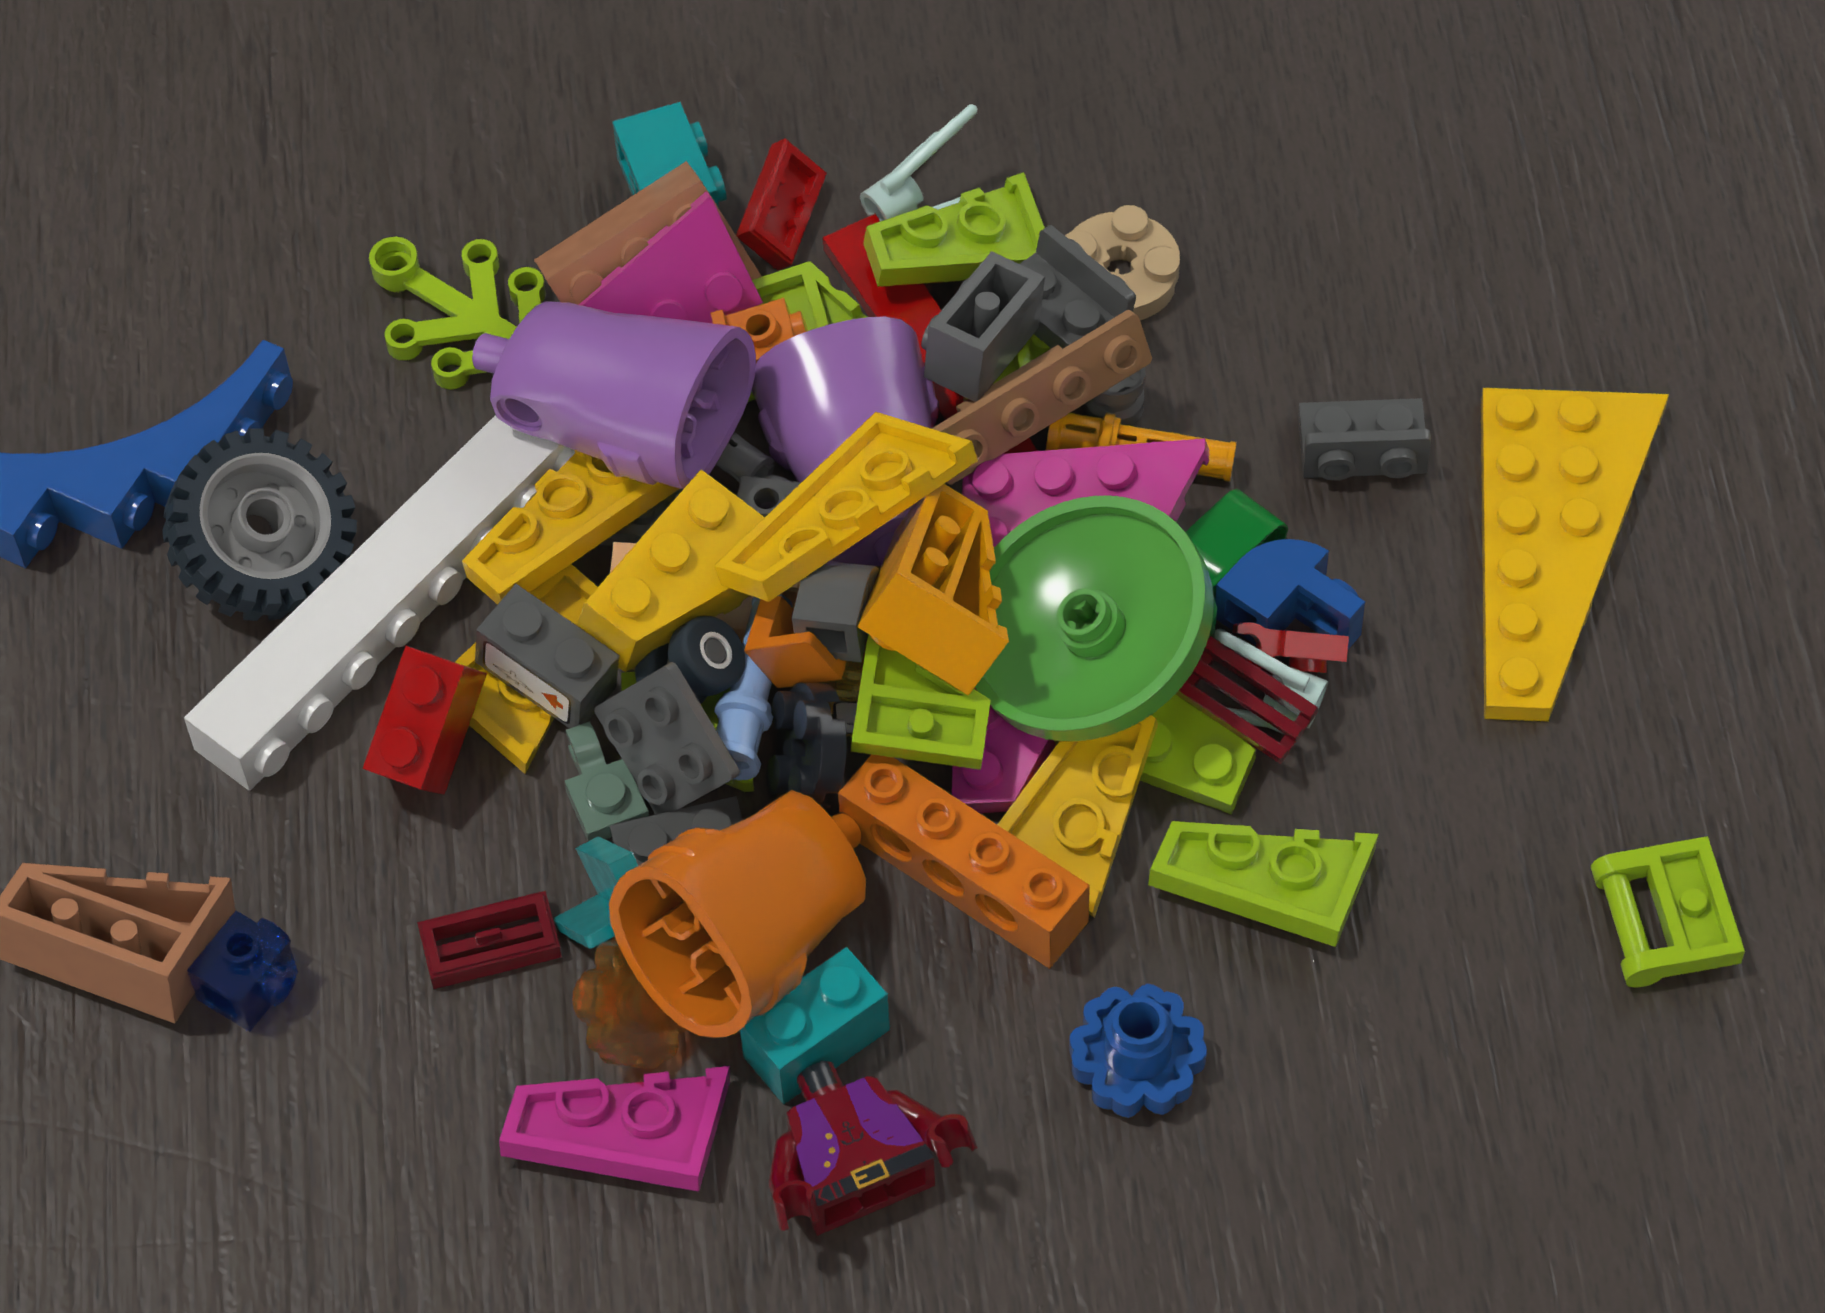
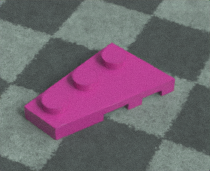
[499,1066,730,1192]

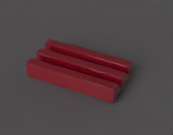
[1176,636,1318,764]
[417,890,562,989]

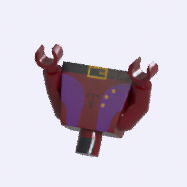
[768,1061,978,1236]

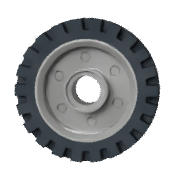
[162,428,357,621]

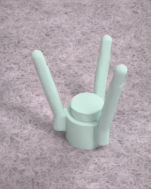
[860,104,977,221]
[1215,628,1328,734]

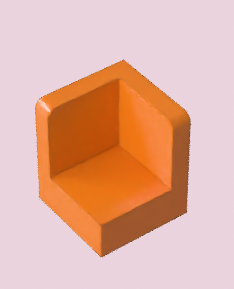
[744,596,847,688]

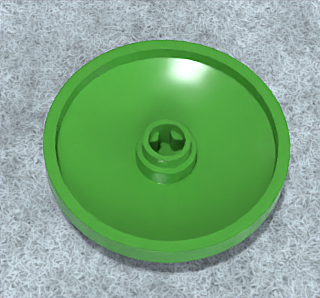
[975,496,1214,741]

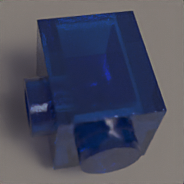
[187,910,298,1032]

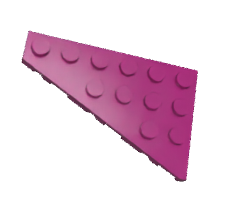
[952,438,1209,813]

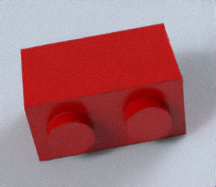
[362,646,487,795]

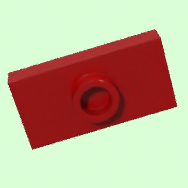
[736,138,827,271]

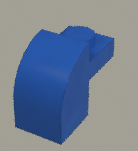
[1215,539,1365,649]

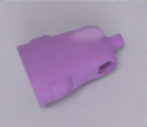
[472,302,756,489]
[751,317,939,566]

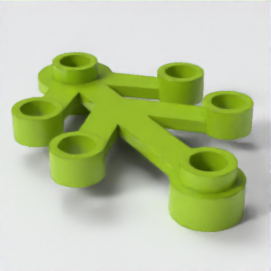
[369,237,546,389]

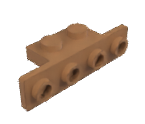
[932,310,1152,485]

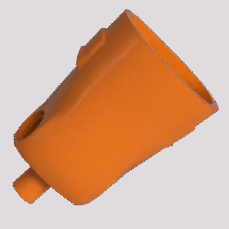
[609,790,866,1038]

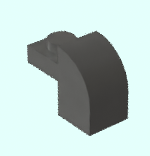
[792,561,879,662]

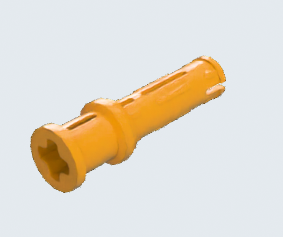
[1046,413,1237,482]

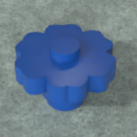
[1069,984,1207,1117]

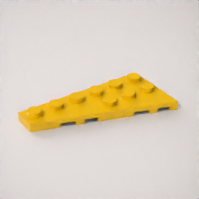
[1481,388,1669,721]

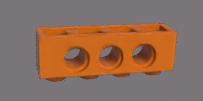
[838,755,1090,969]

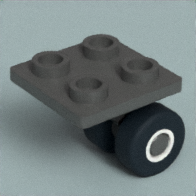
[594,616,745,814]

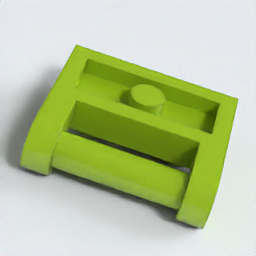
[1591,836,1745,988]

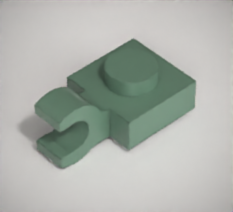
[564,721,649,841]

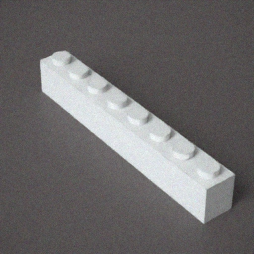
[184,415,575,791]

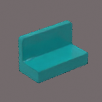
[553,836,638,949]

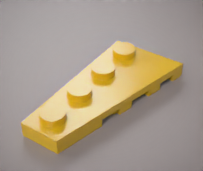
[462,450,679,605]

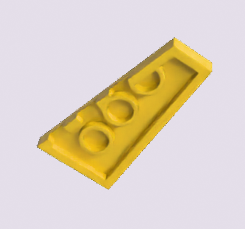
[714,412,978,602]

